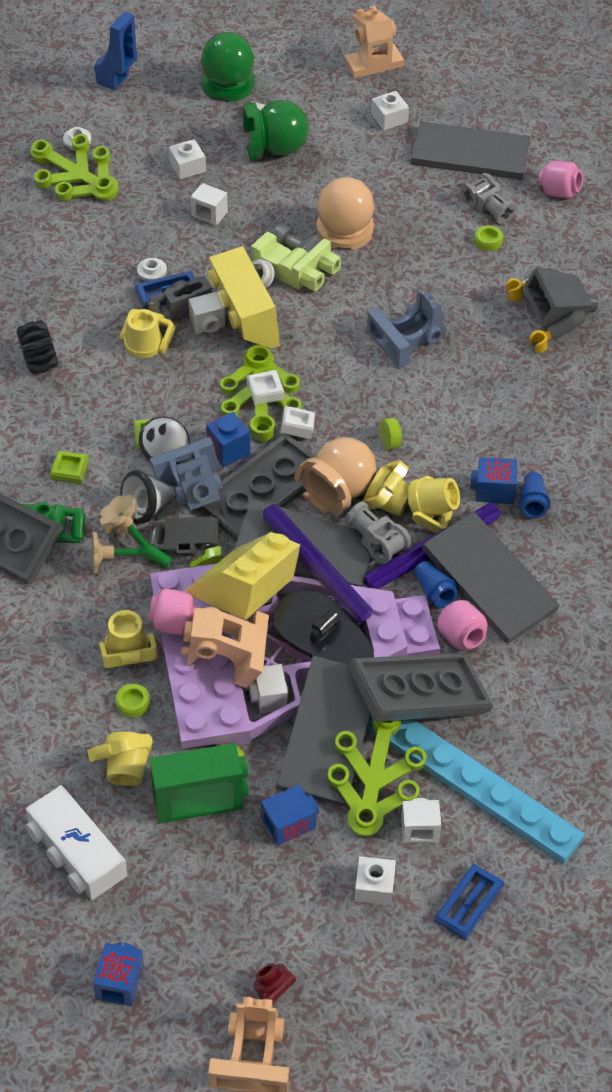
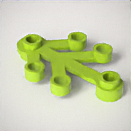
[30,134,119,201]
[220,345,302,441]
[327,719,427,837]

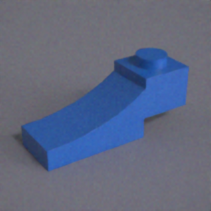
[94,12,137,90]

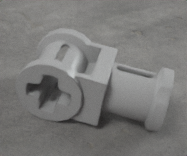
[460,173,517,224]
[344,501,411,564]

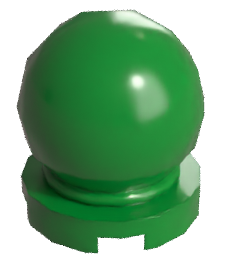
[200,32,255,102]
[242,100,309,160]

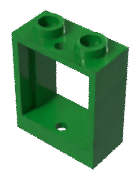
[149,743,249,824]

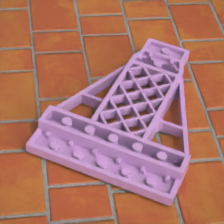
[150,564,440,749]

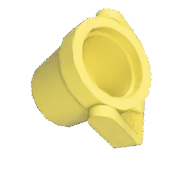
[119,309,175,358]
[363,460,409,517]
[408,476,460,534]
[99,610,158,668]
[87,732,153,786]

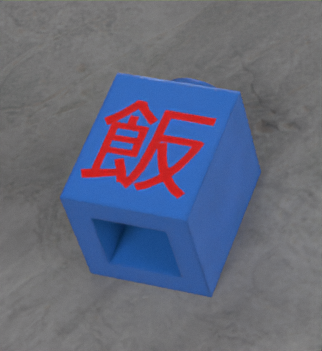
[206,412,250,468]
[470,457,517,504]
[261,784,319,846]
[93,942,144,1006]

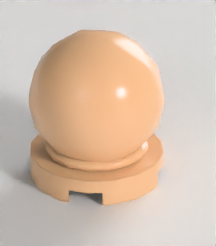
[316,176,375,250]
[295,437,377,517]

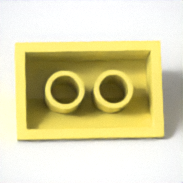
[207,246,280,349]
[186,532,300,620]

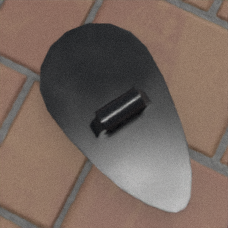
[273,590,374,665]

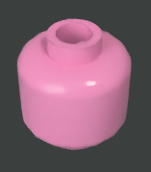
[539,160,583,199]
[148,588,200,636]
[437,600,488,650]

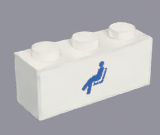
[25,785,127,901]

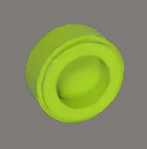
[474,225,504,251]
[379,417,402,450]
[115,684,150,718]

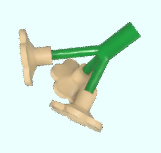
[92,495,172,574]

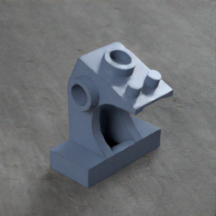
[367,289,447,368]
[150,437,223,511]

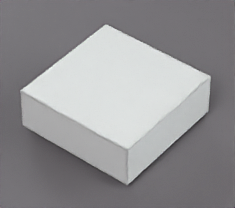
[246,370,285,405]
[280,406,315,439]

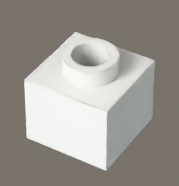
[371,91,409,130]
[169,139,206,179]
[191,183,228,226]
[188,291,225,334]
[248,664,288,714]
[401,798,441,843]
[355,856,396,906]

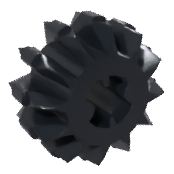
[16,320,58,374]

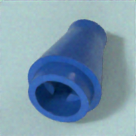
[518,472,551,519]
[414,561,458,608]

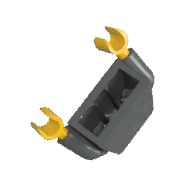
[506,267,599,353]

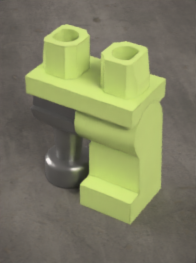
[251,224,341,292]

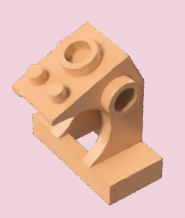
[344,6,404,78]
[181,607,269,688]
[208,997,289,1092]

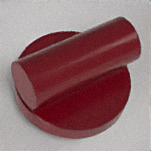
[253,963,296,1004]

